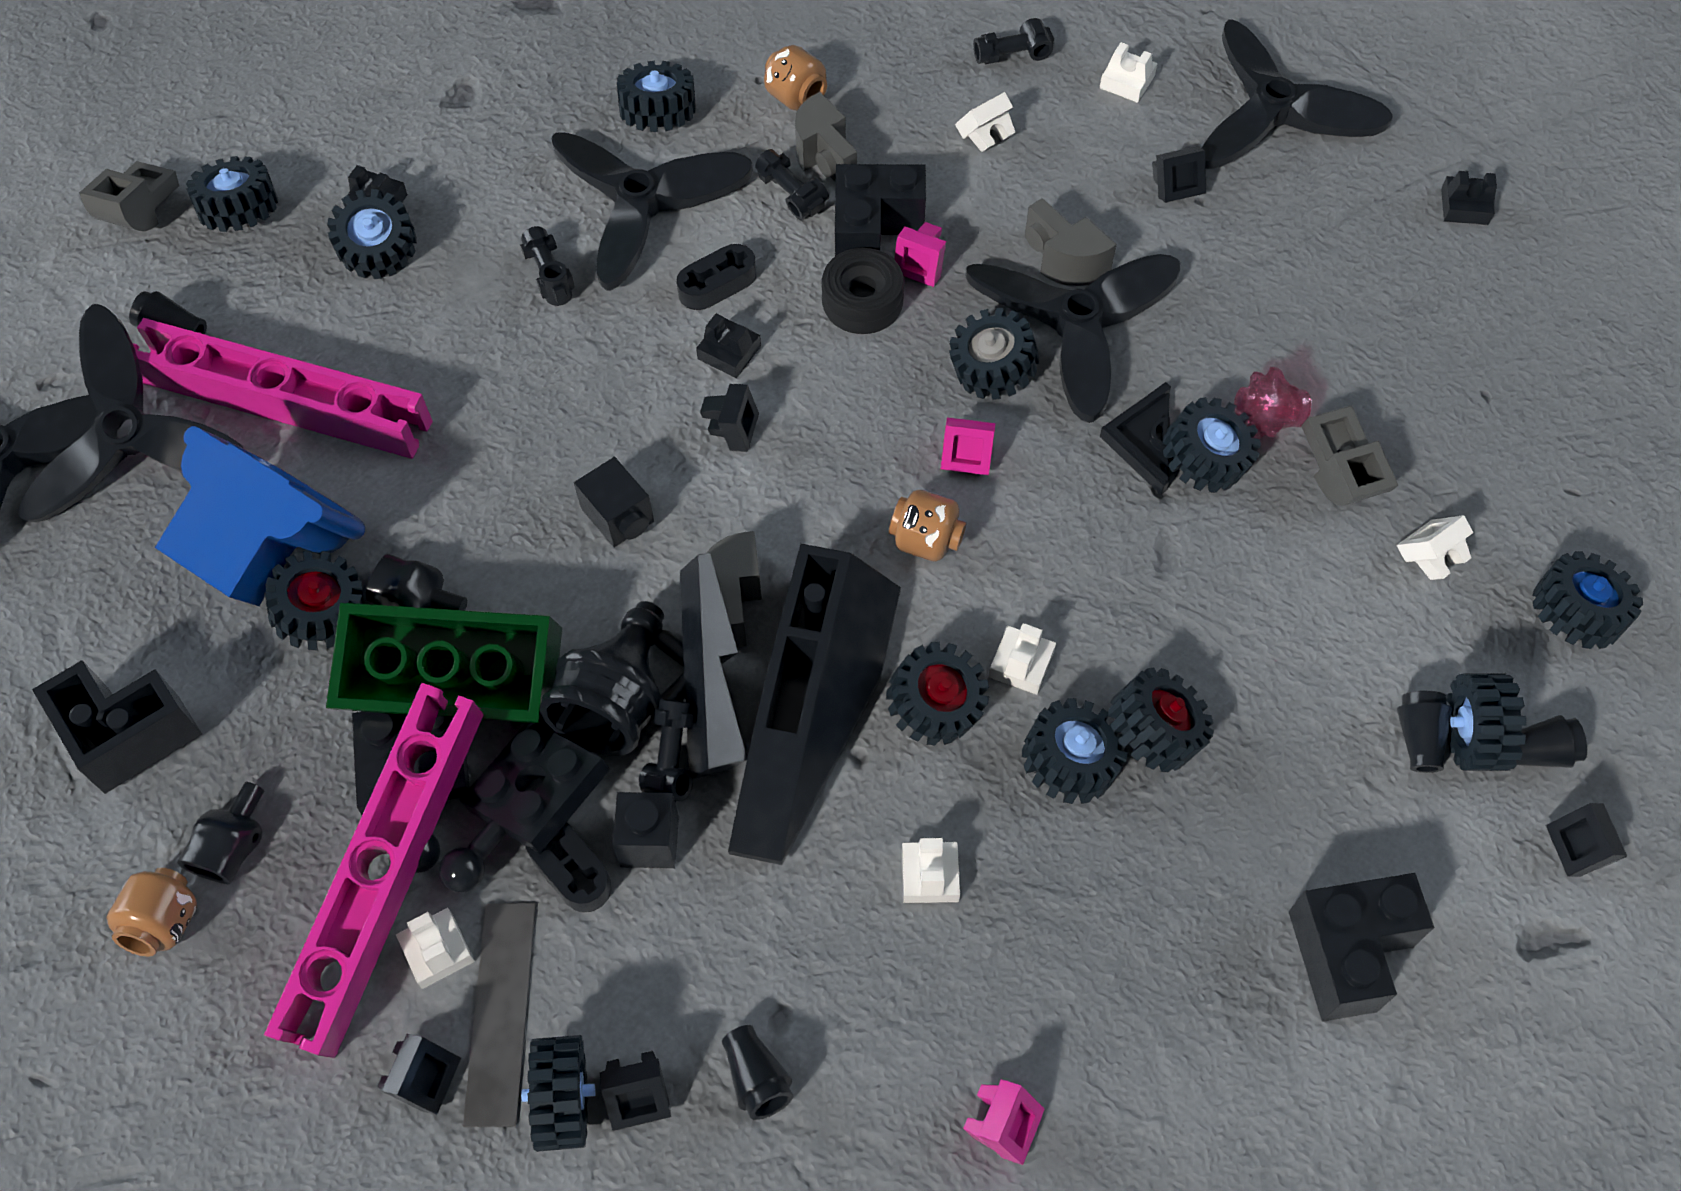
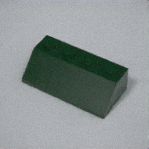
[326,603,562,723]

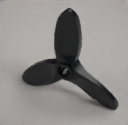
[1202,19,1393,169]
[551,132,753,291]
[965,254,1180,423]
[19,304,246,522]
[0,395,125,509]

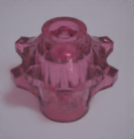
[1234,367,1311,439]

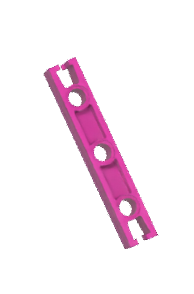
[133,318,433,459]
[264,683,484,1058]

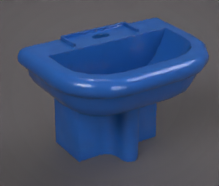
[155,426,365,606]

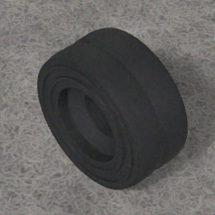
[822,248,904,334]

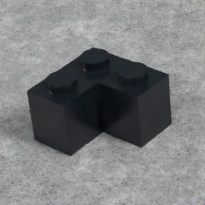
[835,164,926,256]
[32,660,202,794]
[1289,873,1435,1022]

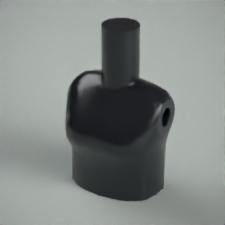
[366,553,468,611]
[177,782,265,884]

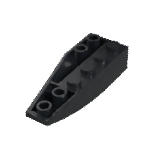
[728,543,901,865]

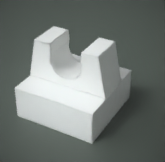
[1100,42,1157,103]
[955,92,1015,152]
[1396,515,1474,580]
[989,623,1056,695]
[902,838,960,903]
[396,908,475,989]

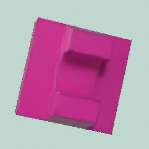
[894,222,946,287]
[941,417,996,475]
[963,1079,1045,1165]

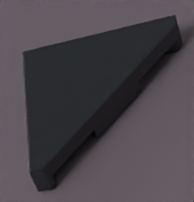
[1100,382,1171,495]

